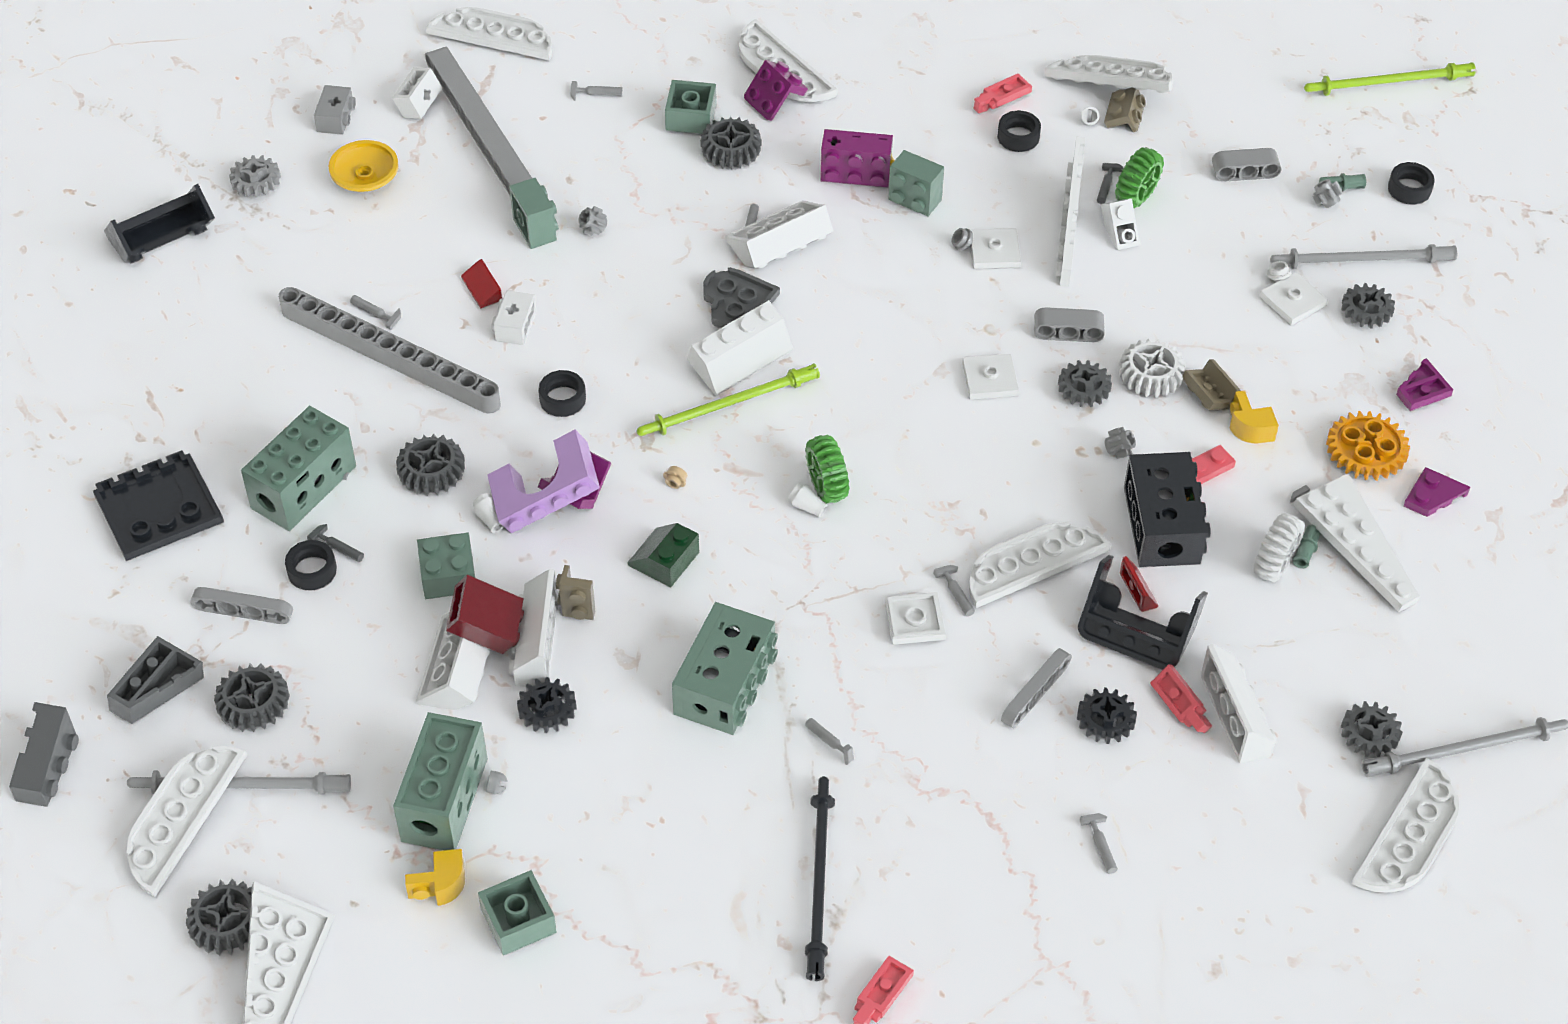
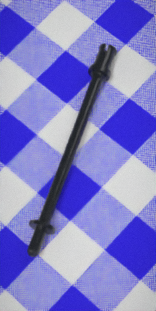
[805,776,835,981]

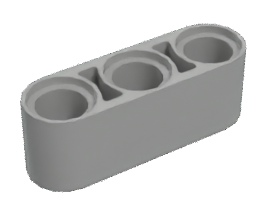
[1212,148,1282,181]
[1034,307,1105,342]

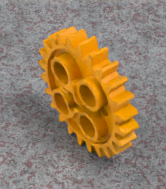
[1326,411,1410,481]

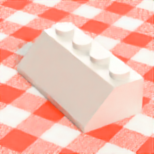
[725,200,833,269]
[687,300,793,396]
[509,569,558,687]
[416,612,491,710]
[1200,644,1276,764]

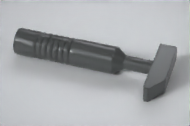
[1097,163,1124,204]
[307,524,364,562]

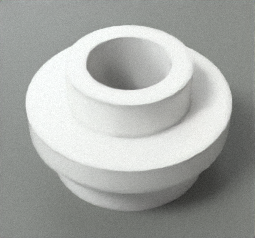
[1267,261,1291,282]

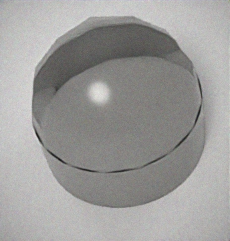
[486,770,508,794]

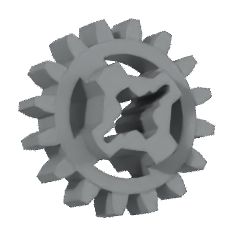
[229,155,281,198]

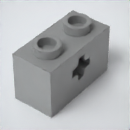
[314,85,356,135]

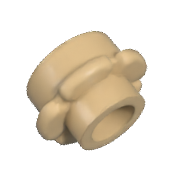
[663,466,688,489]

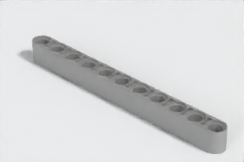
[425,46,532,195]
[278,287,501,414]

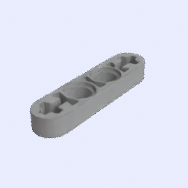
[190,587,293,624]
[1001,648,1072,728]

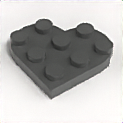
[703,267,780,328]

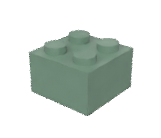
[665,80,717,134]
[888,150,944,217]
[509,177,559,249]
[417,532,475,600]
[478,870,557,956]

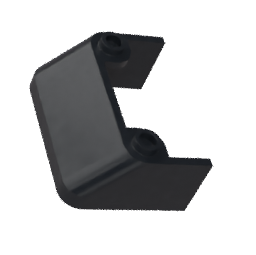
[104,184,215,264]
[1078,555,1208,669]

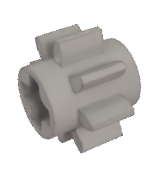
[1312,179,1342,208]
[578,206,607,236]
[1104,427,1136,459]

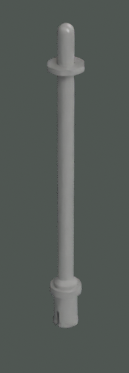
[1270,244,1457,269]
[1362,717,1568,777]
[127,770,351,795]

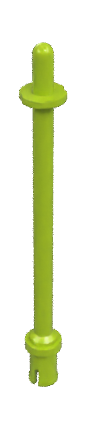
[1304,62,1476,96]
[636,363,820,436]

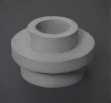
[951,228,973,251]

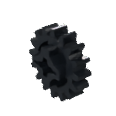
[517,677,577,733]
[1077,687,1137,744]

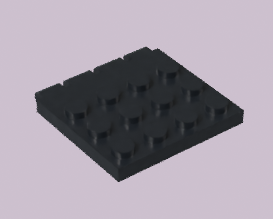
[93,450,224,561]

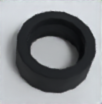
[997,110,1041,152]
[1388,162,1435,205]
[538,370,586,417]
[285,540,337,590]

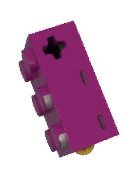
[820,129,895,188]

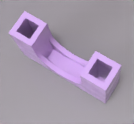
[487,429,600,533]

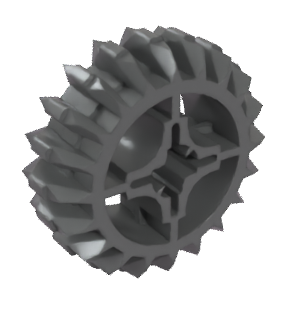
[700,116,762,170]
[396,433,465,496]
[214,663,290,732]
[186,879,252,956]

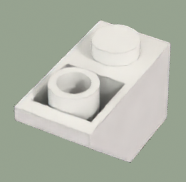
[1100,199,1140,250]

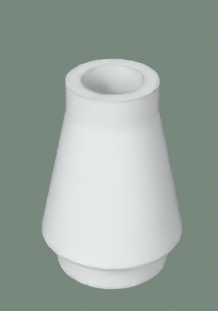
[788,483,828,517]
[473,494,504,533]

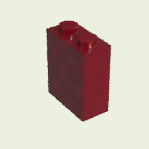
[446,575,524,654]

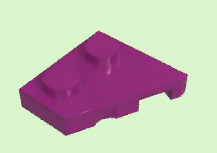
[1396,358,1454,411]
[1403,467,1471,517]

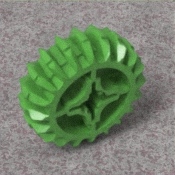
[1115,147,1164,209]
[805,434,850,504]

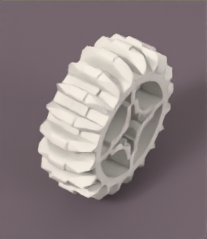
[1119,338,1186,399]
[1254,513,1305,583]

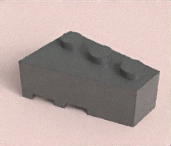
[107,636,204,724]
[9,702,79,807]

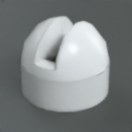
[1081,107,1099,125]

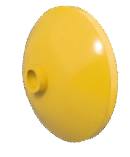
[328,140,399,192]

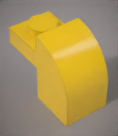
[1229,390,1279,444]
[405,849,465,906]

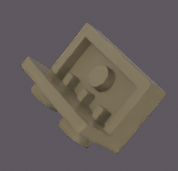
[1104,87,1146,132]
[1182,359,1241,410]
[556,565,595,620]

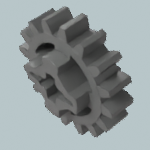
[1341,283,1395,329]
[1058,360,1112,407]
[1341,701,1403,757]

